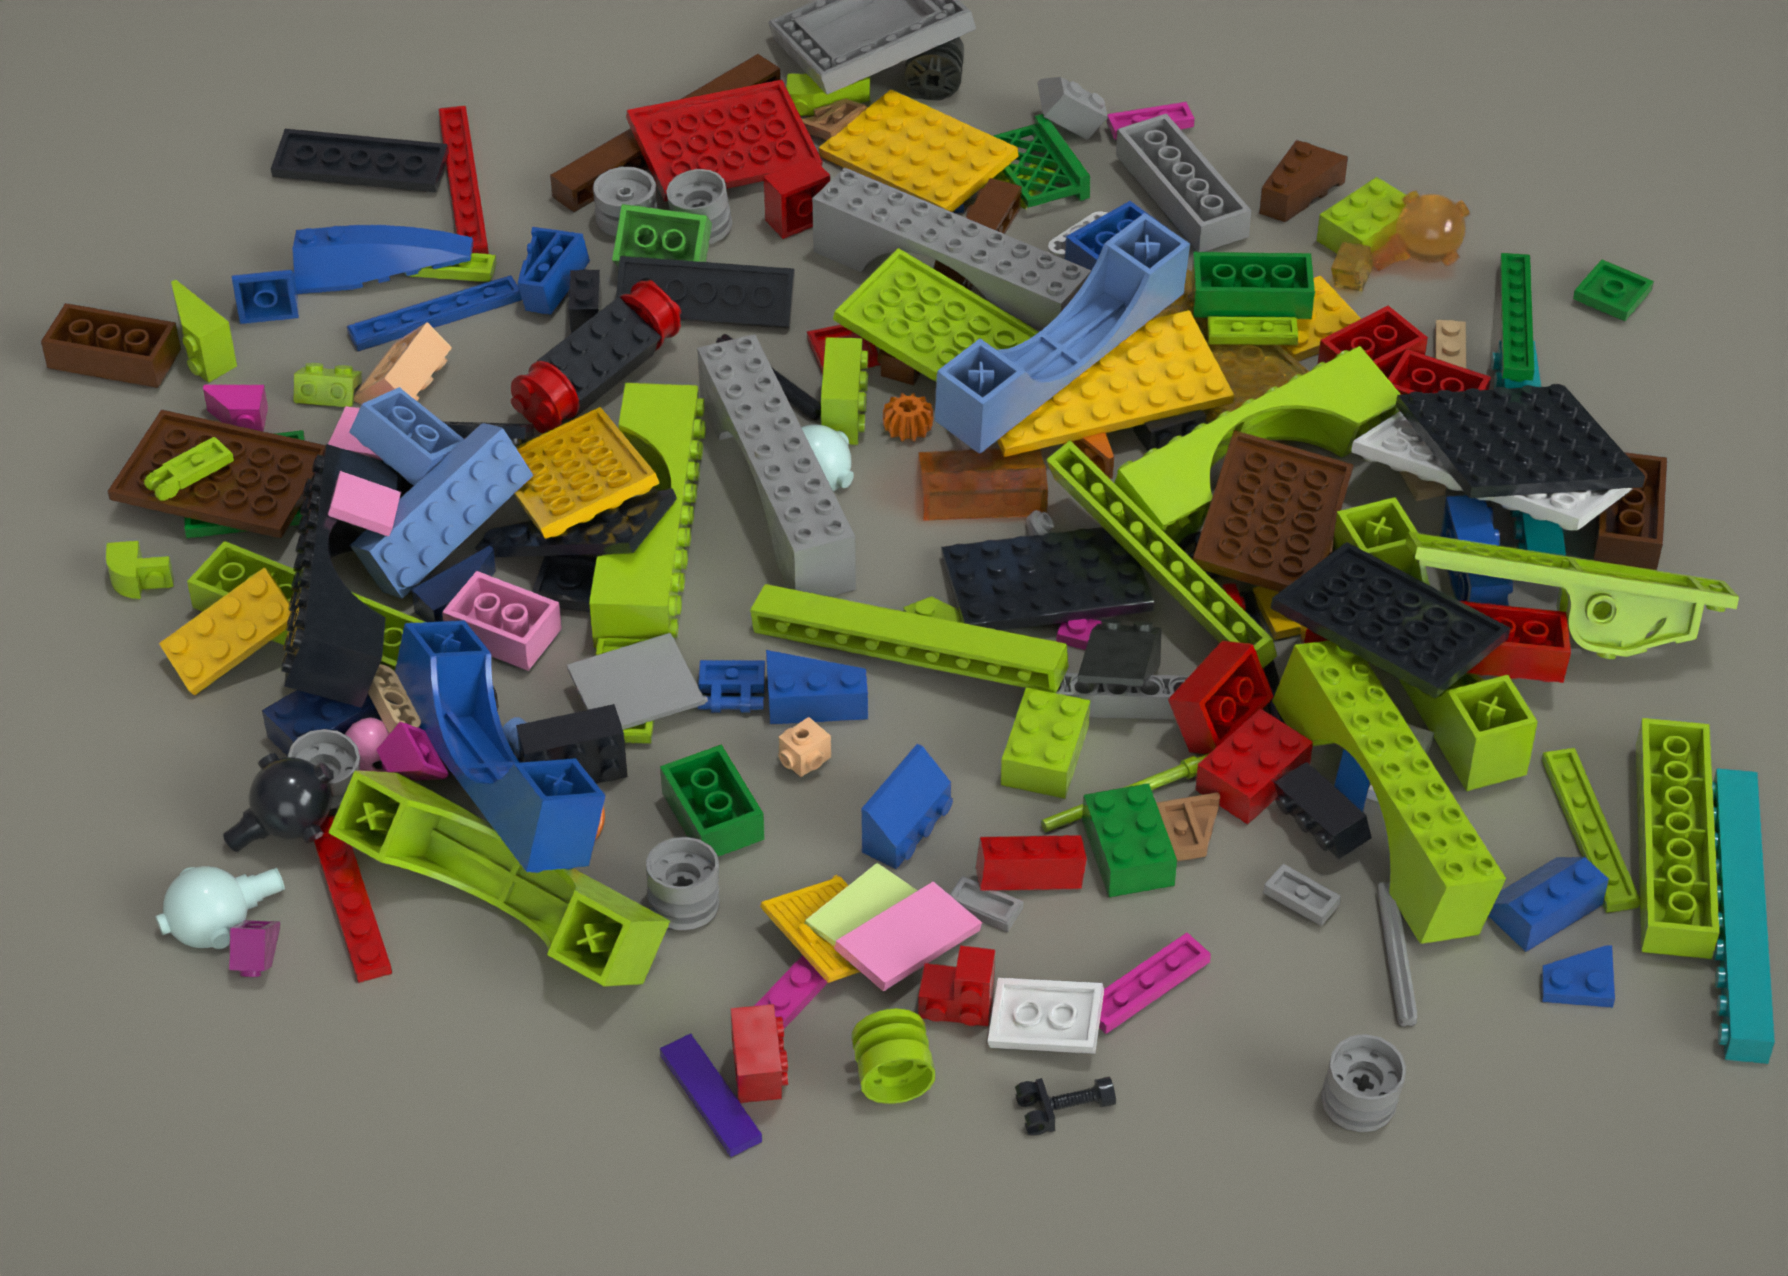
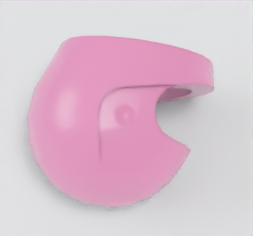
[345,718,390,772]

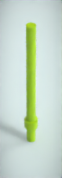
[1041,753,1210,832]

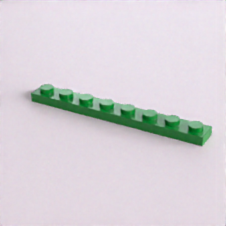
[1500,253,1534,382]

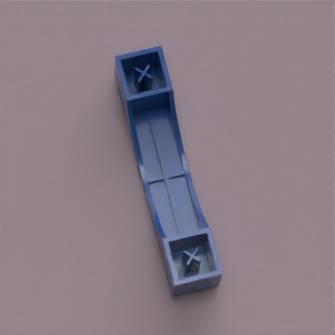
[395,620,606,873]

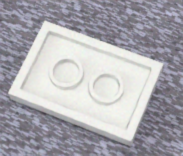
[988,978,1104,1054]

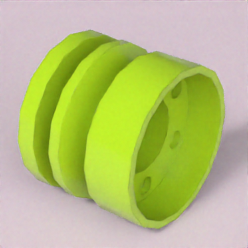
[851,1008,935,1104]

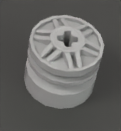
[666,169,733,244]
[288,729,360,817]
[646,837,720,930]
[1321,1034,1406,1132]

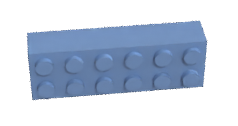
[350,423,534,598]

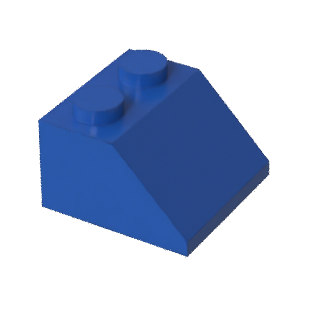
[232,270,299,324]

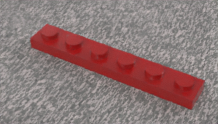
[313,815,392,983]

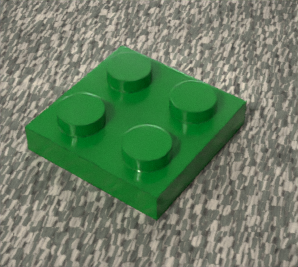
[1573,259,1654,321]

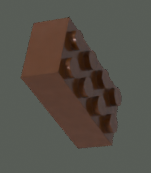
[41,303,181,388]
[1593,452,1667,570]

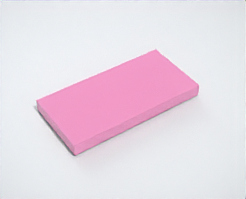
[834,881,982,991]

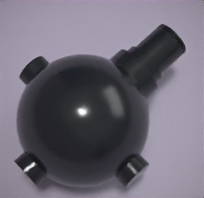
[223,753,334,852]

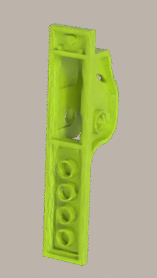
[1405,532,1739,659]

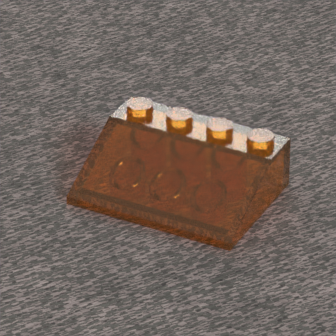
[918,449,1048,521]

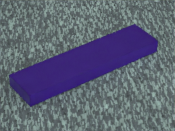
[660,1033,762,1157]

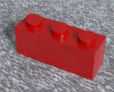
[975,835,1087,891]

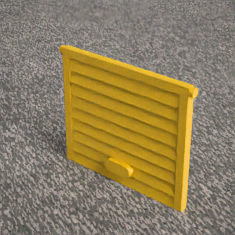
[760,875,860,983]

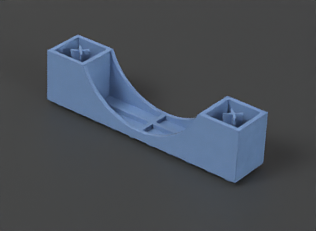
[935,213,1190,454]

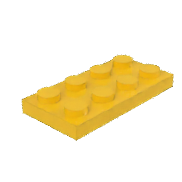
[159,567,291,696]

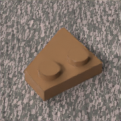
[801,98,867,140]
[1157,792,1220,862]

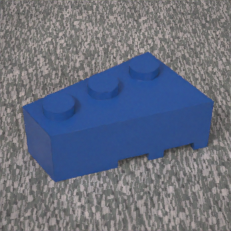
[518,227,590,315]
[766,650,868,724]

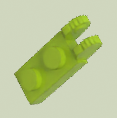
[144,437,234,501]

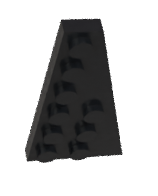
[475,488,677,557]

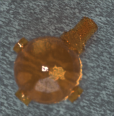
[1369,190,1470,272]

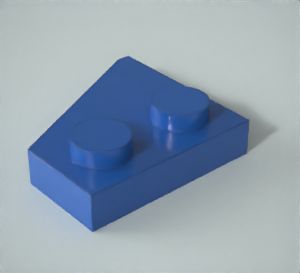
[1541,945,1615,1008]

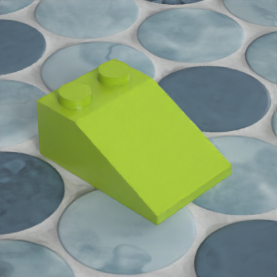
[171,279,237,383]

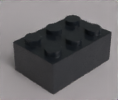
[516,704,628,784]

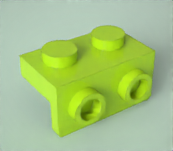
[293,363,362,407]

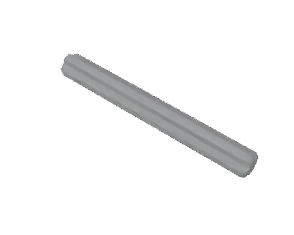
[1377,882,1418,1027]

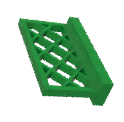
[993,114,1090,208]

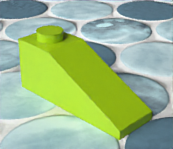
[786,73,870,116]

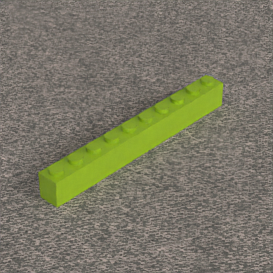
[1046,440,1278,668]
[750,584,1069,693]

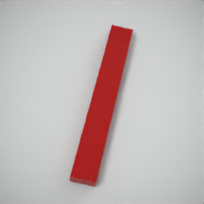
[439,106,489,254]

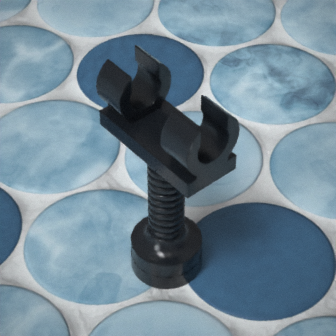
[1015,1076,1116,1136]

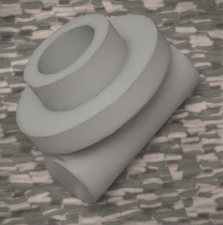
[1026,510,1055,536]

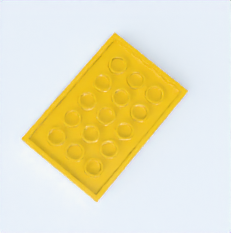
[818,89,1019,212]
[513,407,659,539]

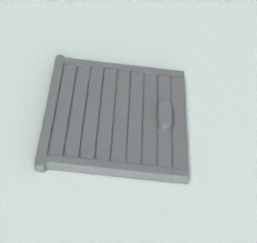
[567,633,708,730]

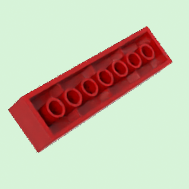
[1301,601,1571,683]

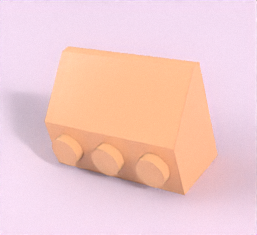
[354,322,452,404]

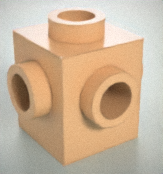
[778,717,831,777]

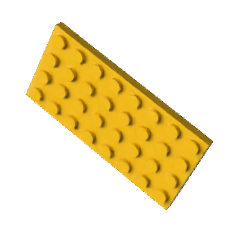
[997,310,1234,457]

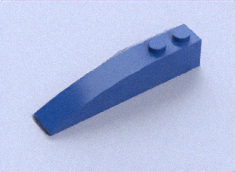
[292,225,473,294]

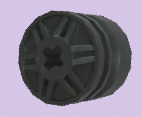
[904,37,964,100]

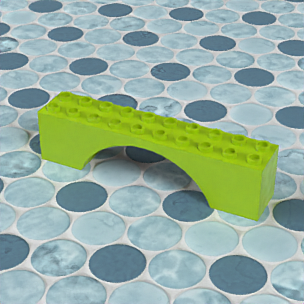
[1114,346,1401,544]
[589,383,706,648]
[1332,497,1538,791]
[1272,641,1506,944]
[329,770,670,986]

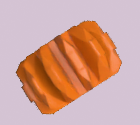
[883,393,933,442]

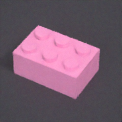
[442,571,562,671]

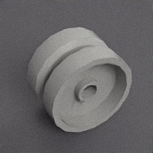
[593,167,658,237]

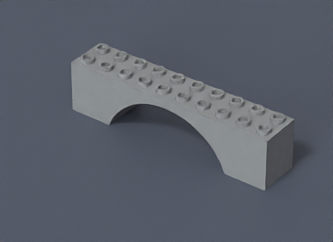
[812,168,1091,332]
[697,334,856,597]

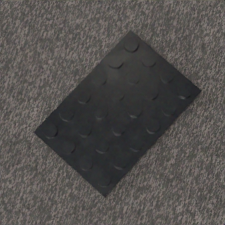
[941,527,1154,630]
[1270,542,1511,698]

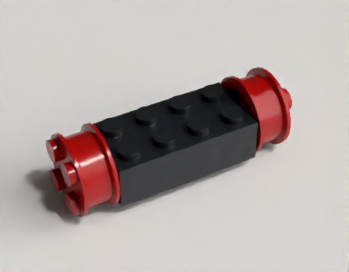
[511,280,681,433]

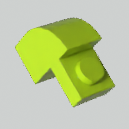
[106,541,174,599]

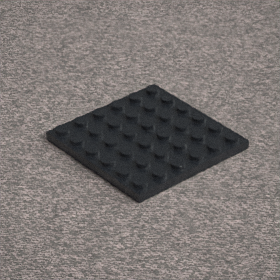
[1395,384,1645,498]

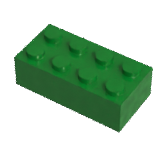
[1191,252,1315,319]

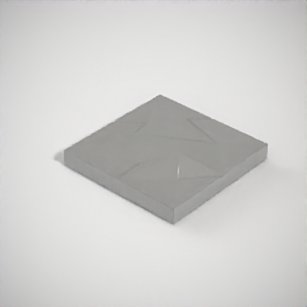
[768,0,976,94]

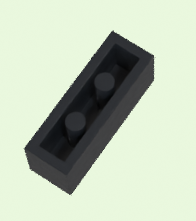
[1274,762,1372,859]

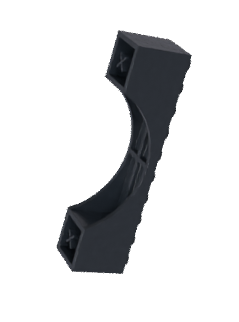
[281,444,398,708]

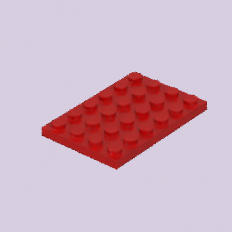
[626,80,823,201]

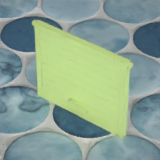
[804,863,918,947]

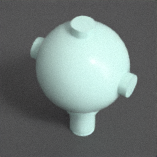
[801,424,854,491]
[155,866,285,949]

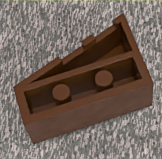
[1259,140,1348,222]

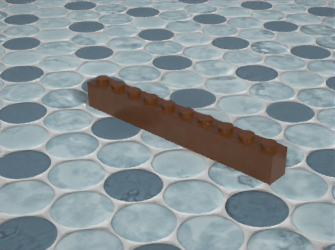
[550,54,781,212]
[877,178,1022,385]

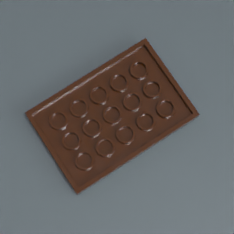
[107,409,326,538]
[1193,430,1354,592]

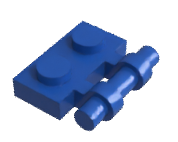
[698,660,765,713]

